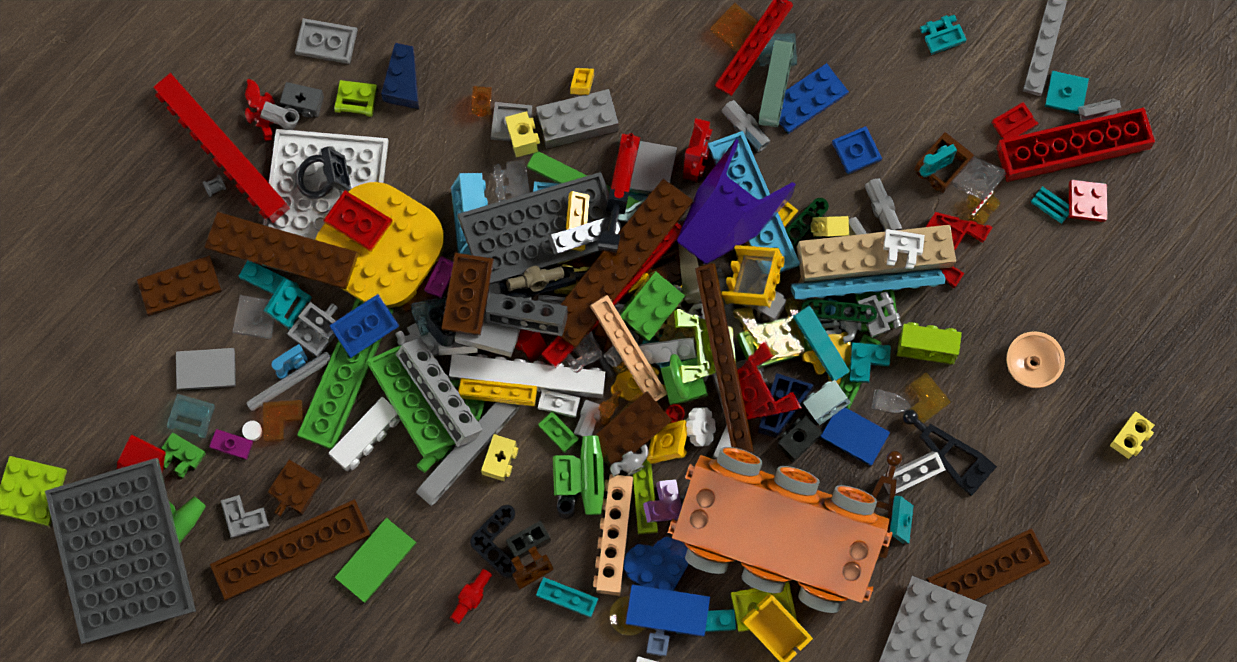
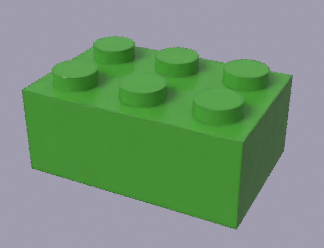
[619,271,685,341]

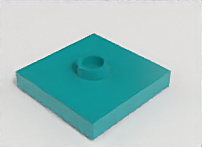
[1045,71,1089,114]
[890,496,914,544]

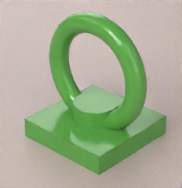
[661,354,708,405]

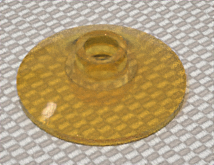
[610,596,645,636]

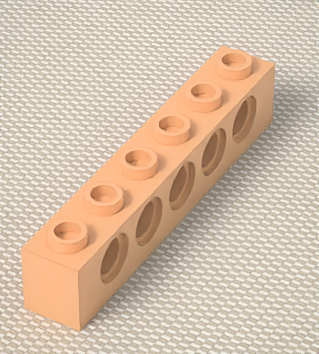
[593,474,633,596]

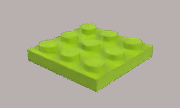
[0,456,67,526]

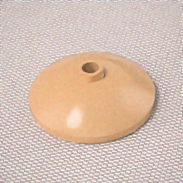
[1006,332,1065,388]

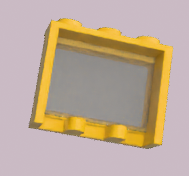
[721,245,784,308]

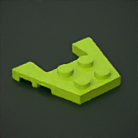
[674,309,736,384]

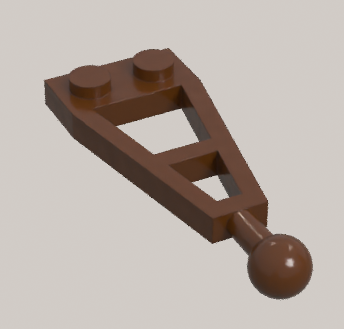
[871,451,902,558]

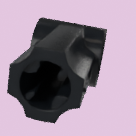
[557,494,576,519]

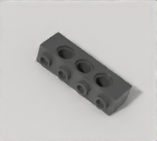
[486,293,567,336]

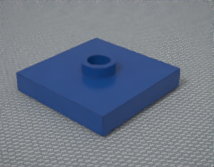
[832,126,882,175]

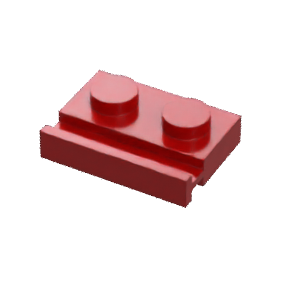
[991,102,1039,139]

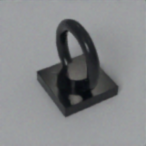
[296,146,352,199]

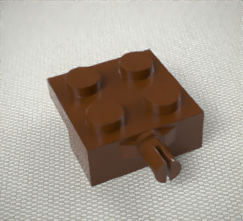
[268,459,323,517]

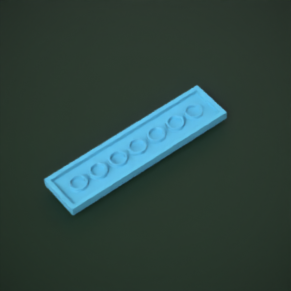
[708,131,800,275]

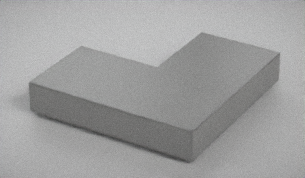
[221,495,269,539]

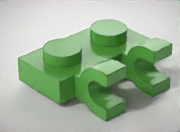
[162,432,206,478]

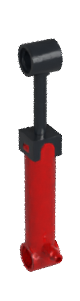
[598,133,640,254]

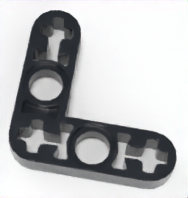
[470,505,516,578]

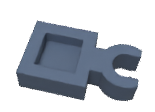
[647,629,669,657]

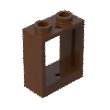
[914,132,974,193]

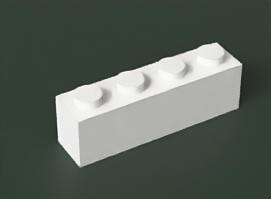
[329,397,400,472]

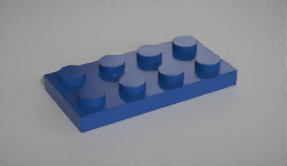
[779,63,849,134]

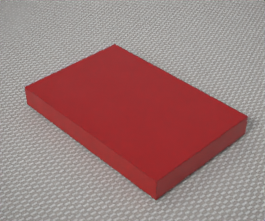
[323,190,393,252]

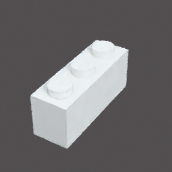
[884,451,945,494]

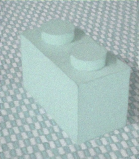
[803,380,851,425]

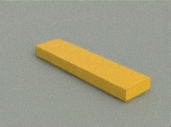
[458,378,537,406]

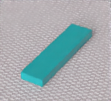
[793,306,850,381]

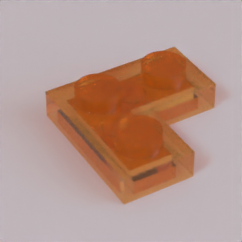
[263,400,303,442]

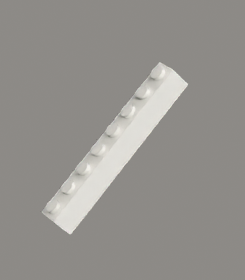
[449,353,605,399]

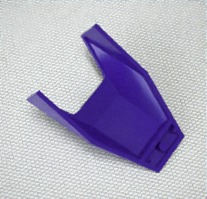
[676,139,796,265]

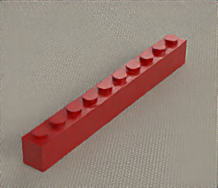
[154,73,290,223]

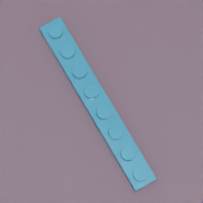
[791,269,945,300]

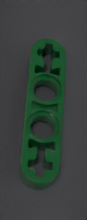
[786,198,829,248]
[802,299,877,324]

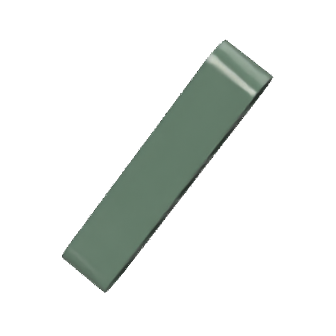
[759,40,794,128]

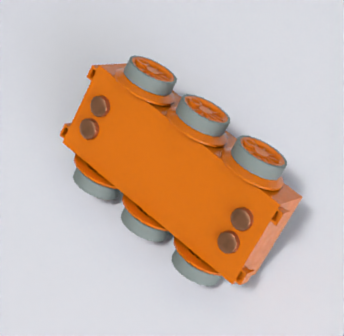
[667,447,892,613]

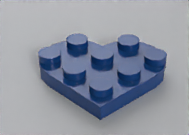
[624,537,688,591]

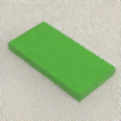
[335,518,417,603]

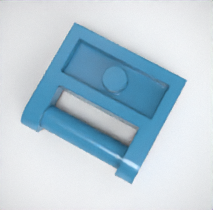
[272,344,308,380]

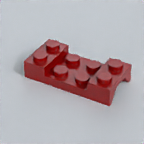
[683,118,713,182]

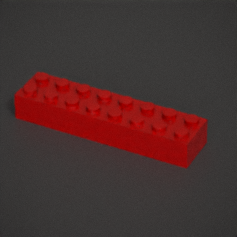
[996,107,1155,182]

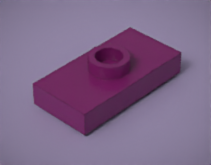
[424,256,453,299]
[209,429,253,460]

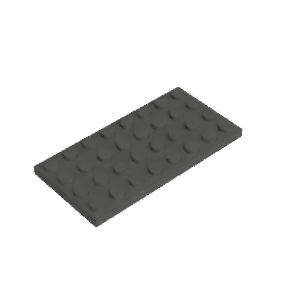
[458,172,622,285]

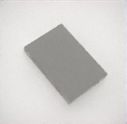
[295,18,358,64]
[630,141,677,195]
[176,348,236,390]

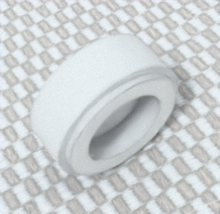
[242,421,263,441]

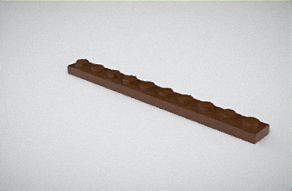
[695,263,754,453]

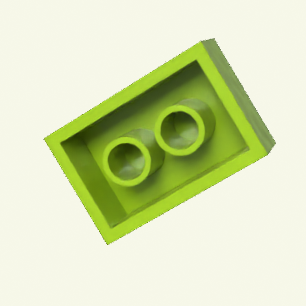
[897,322,962,365]

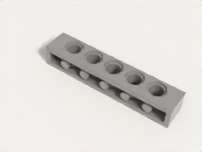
[396,337,483,447]

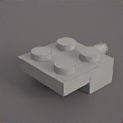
[287,302,338,357]

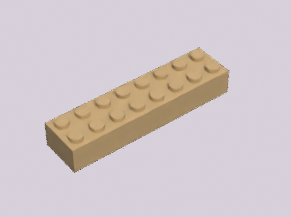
[796,225,956,283]

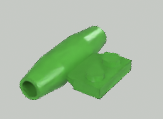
[553,435,604,515]
[169,496,206,544]

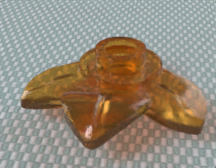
[599,390,622,425]

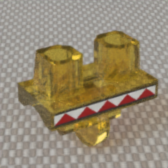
[967,189,1001,225]

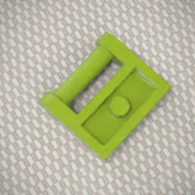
[335,80,377,117]

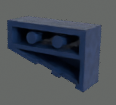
[381,43,419,109]
[758,373,813,438]

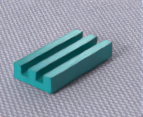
[1031,186,1069,224]

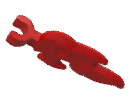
[245,79,275,141]

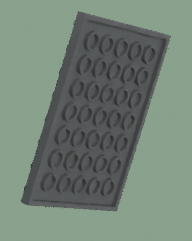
[45,458,196,644]

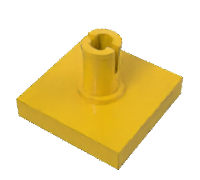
[647,420,687,464]

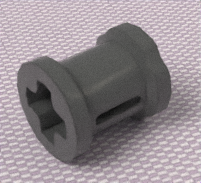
[202,174,227,198]

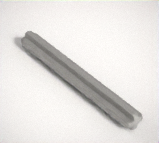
[247,352,331,411]

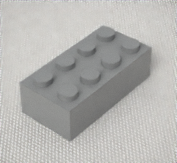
[536,89,618,149]

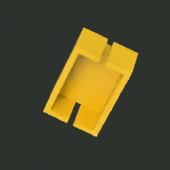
[741,593,813,662]

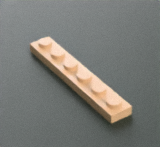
[590,295,667,401]

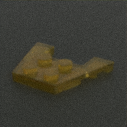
[733,297,804,362]

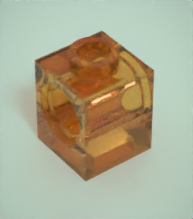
[471,86,493,117]

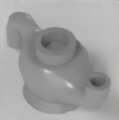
[839,307,861,343]
[610,445,649,477]

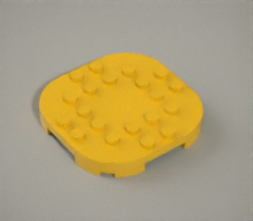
[315,182,444,308]

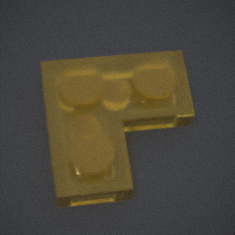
[911,372,951,423]

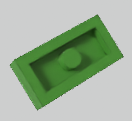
[538,412,579,453]

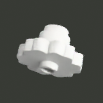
[685,407,716,446]

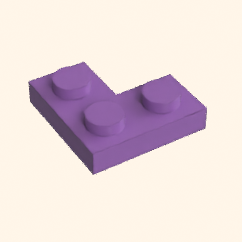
[643,480,682,523]

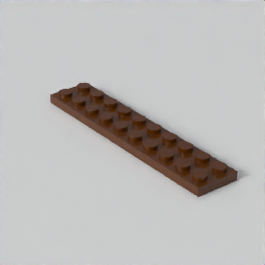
[560,179,693,348]

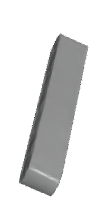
[416,402,520,506]

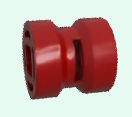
[666,404,685,423]

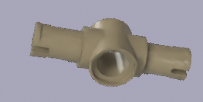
[506,266,564,292]

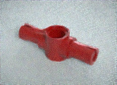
[450,569,492,624]

